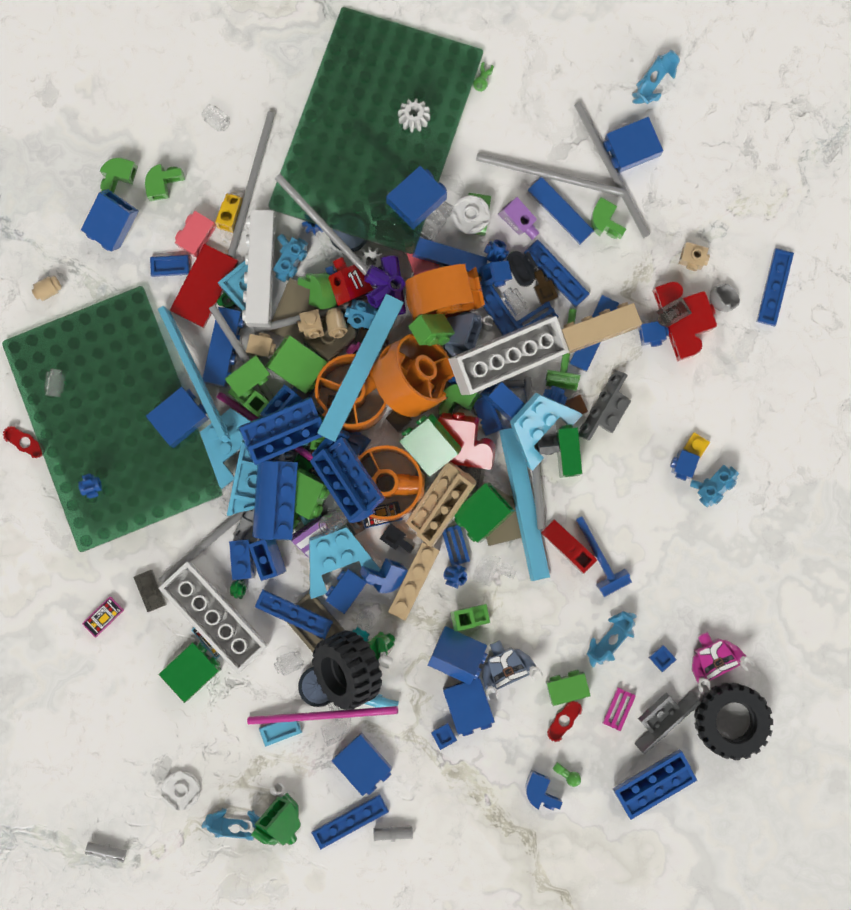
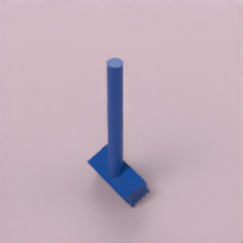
[576,516,632,597]

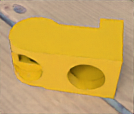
[215,193,242,233]

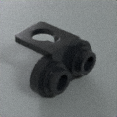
[507,251,537,287]

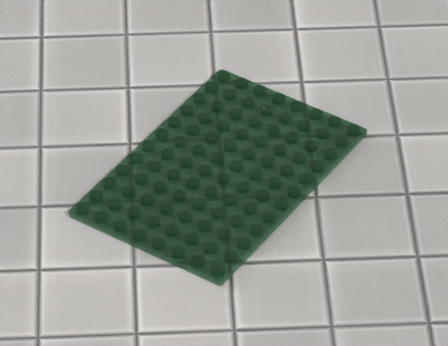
[268,7,483,254]
[2,286,223,552]

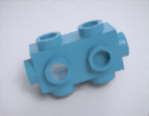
[273,234,308,283]
[344,299,380,329]
[690,465,739,508]

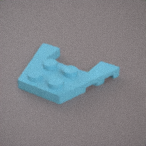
[510,393,582,471]
[200,408,251,489]
[309,525,380,599]

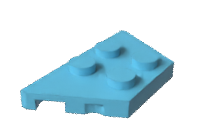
[227,442,257,516]

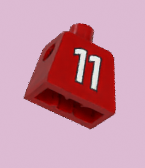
[329,257,373,306]

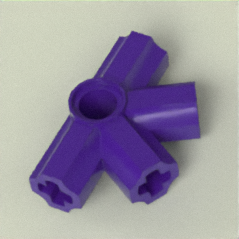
[364,255,406,315]

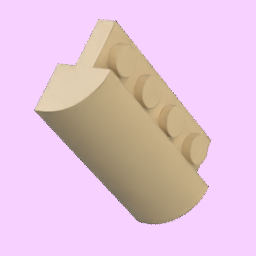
[406,461,476,547]

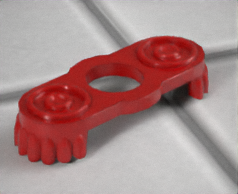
[3,426,45,458]
[547,701,582,742]

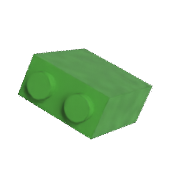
[265,335,327,394]
[294,466,330,520]

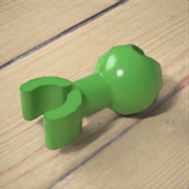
[473,62,494,92]
[553,762,581,787]

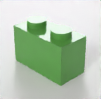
[408,314,455,346]
[225,355,270,398]
[546,670,591,706]

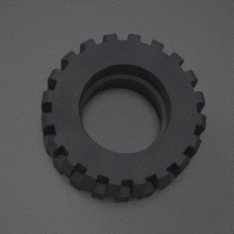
[312,630,382,710]
[694,683,773,760]

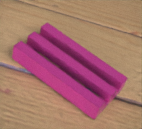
[602,687,636,731]

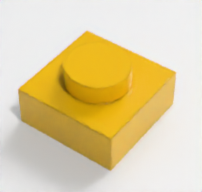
[683,432,710,459]

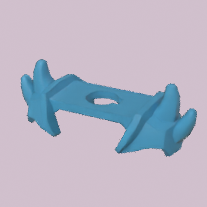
[632,50,680,104]
[587,611,637,667]
[201,808,260,841]

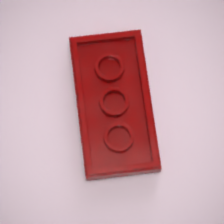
[169,243,239,328]

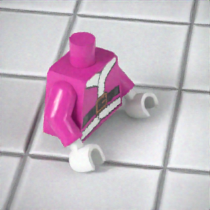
[692,632,754,692]

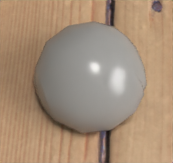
[710,284,740,312]

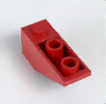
[541,519,597,574]

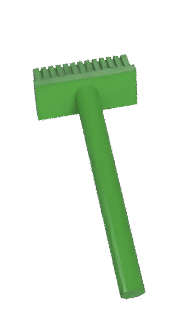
[545,309,580,391]

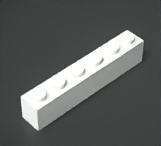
[242,210,276,327]

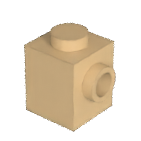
[678,242,710,271]
[297,309,324,340]
[246,333,277,359]

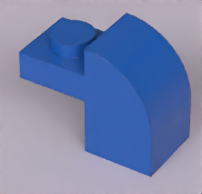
[360,558,408,593]
[525,770,563,810]

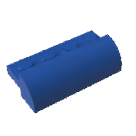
[238,397,323,465]
[310,437,385,523]
[252,459,298,540]
[612,749,697,820]

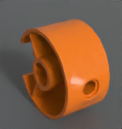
[405,264,485,320]
[373,334,454,417]
[315,354,388,433]
[358,445,425,521]

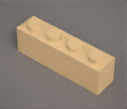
[562,302,642,354]
[388,542,440,621]

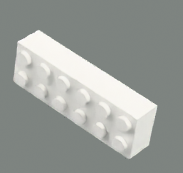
[448,316,569,395]
[158,561,268,674]

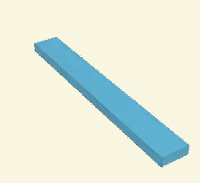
[317,294,404,442]
[158,306,231,443]
[499,428,550,581]

